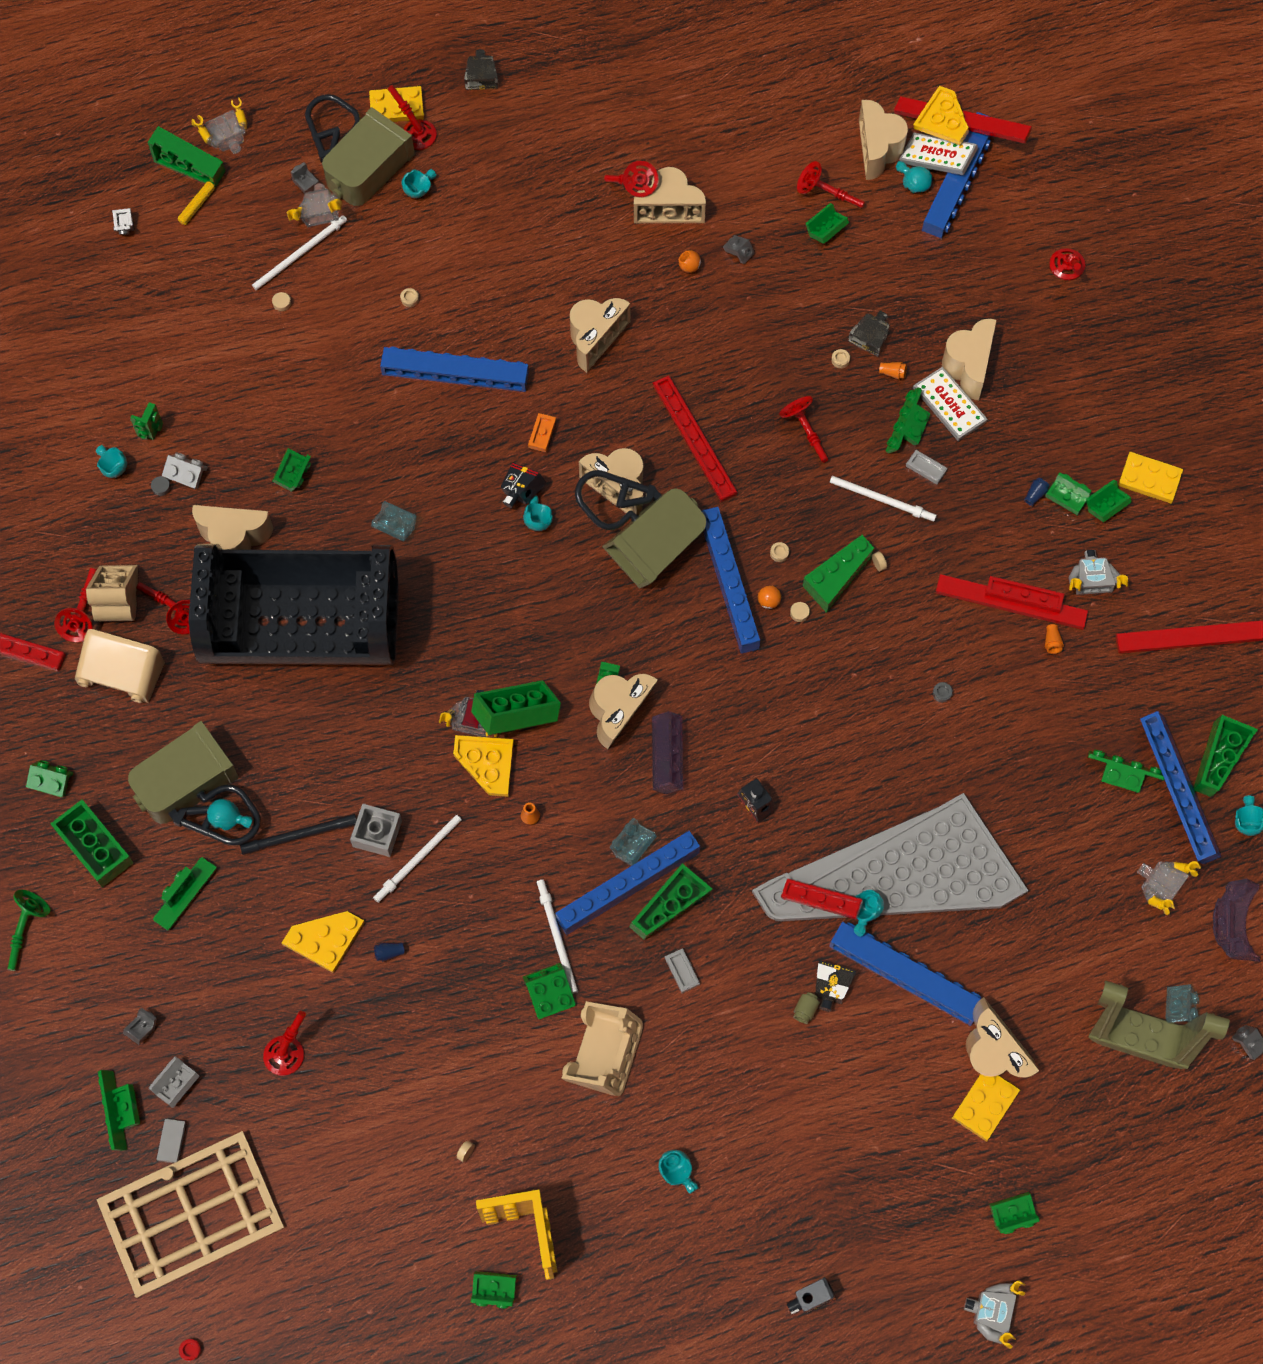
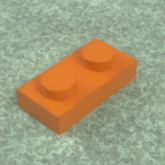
[528,413,556,452]

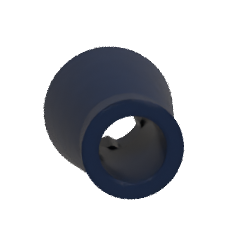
[1024,478,1049,506]
[374,943,404,962]

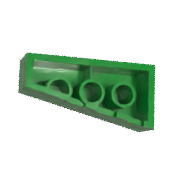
[148,126,226,188]
[803,535,874,613]
[1193,715,1258,797]
[629,863,712,940]

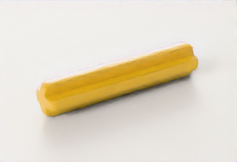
[178,181,215,225]

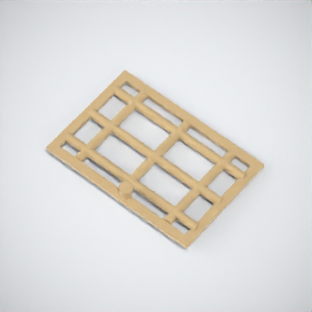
[96,1131,284,1298]

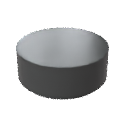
[151,476,170,496]
[933,682,952,703]

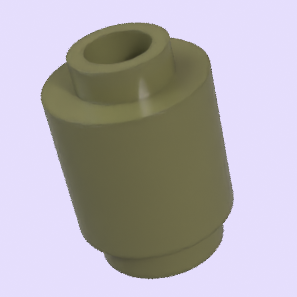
[793,992,820,1024]

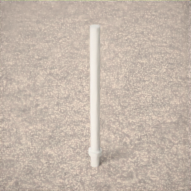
[252,215,347,290]

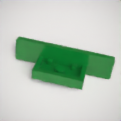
[886,387,930,454]
[1088,749,1164,793]
[153,857,217,931]
[98,1070,140,1151]

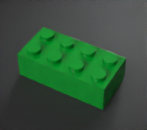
[471,680,561,735]
[50,800,133,888]

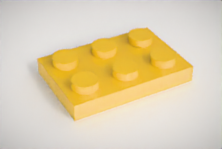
[369,86,424,122]
[1118,452,1183,504]
[952,1074,1020,1142]

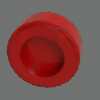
[179,1339,201,1362]

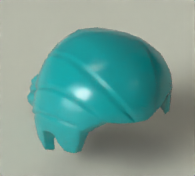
[896,161,932,193]
[401,169,437,198]
[96,445,127,478]
[523,495,553,531]
[1235,795,1263,836]
[207,799,253,830]
[854,889,884,937]
[658,1149,698,1194]

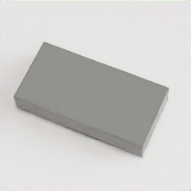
[906,450,947,484]
[665,948,700,993]
[156,1119,186,1163]

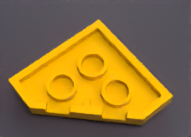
[913,86,969,145]
[453,735,514,797]
[282,911,365,973]

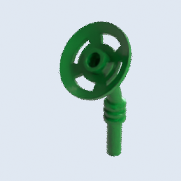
[7,890,50,971]

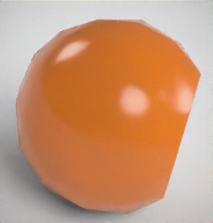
[678,250,701,273]
[757,585,781,609]

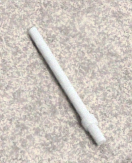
[830,476,937,522]
[373,815,462,903]
[537,880,578,994]

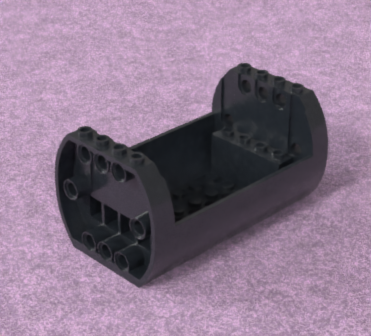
[188,544,399,665]

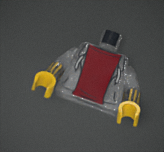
[439,690,497,738]

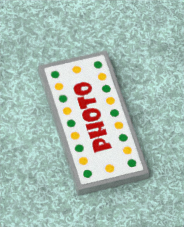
[899,133,978,175]
[913,367,988,441]

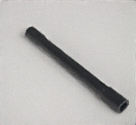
[240,813,357,855]

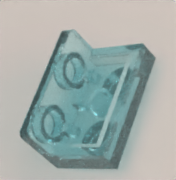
[371,501,417,542]
[610,818,657,866]
[1166,984,1199,1023]

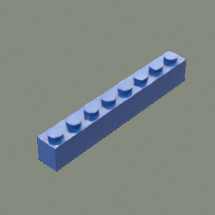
[922,112,994,238]
[380,347,529,392]
[702,507,760,654]
[1140,711,1221,864]
[555,831,700,936]
[829,922,982,1026]

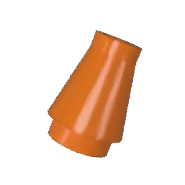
[879,362,907,380]
[1045,624,1064,654]
[521,803,540,825]

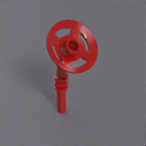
[387,85,437,150]
[604,161,659,197]
[797,161,865,208]
[1049,248,1085,280]
[779,396,828,463]
[54,568,97,642]
[136,582,190,634]
[263,1011,306,1076]

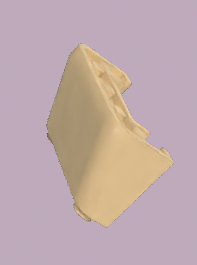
[75,629,165,703]
[562,1001,643,1096]

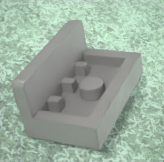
[162,452,208,489]
[149,1056,199,1108]

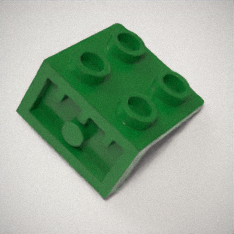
[523,963,576,1019]

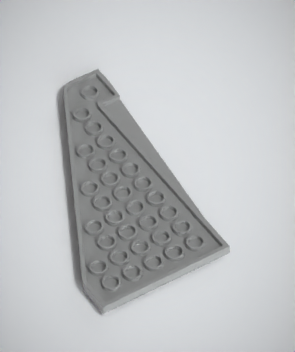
[752,793,1028,921]

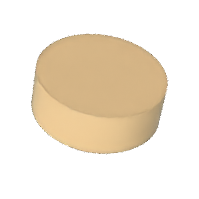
[400,288,419,307]
[272,292,291,311]
[831,349,850,368]
[770,542,789,562]
[872,552,887,571]
[790,602,810,622]
[457,1141,475,1162]

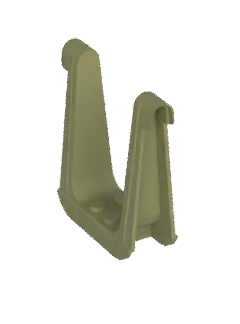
[1088,980,1230,1069]

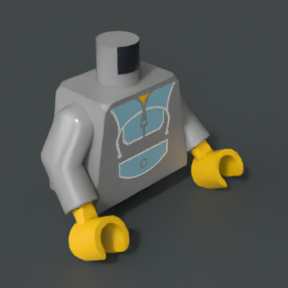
[1068,550,1128,595]
[964,1281,1026,1349]

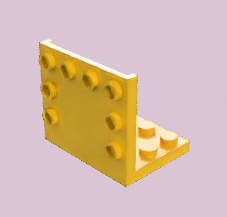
[476,1190,557,1280]

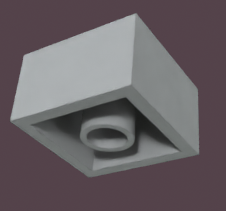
[350,804,402,857]

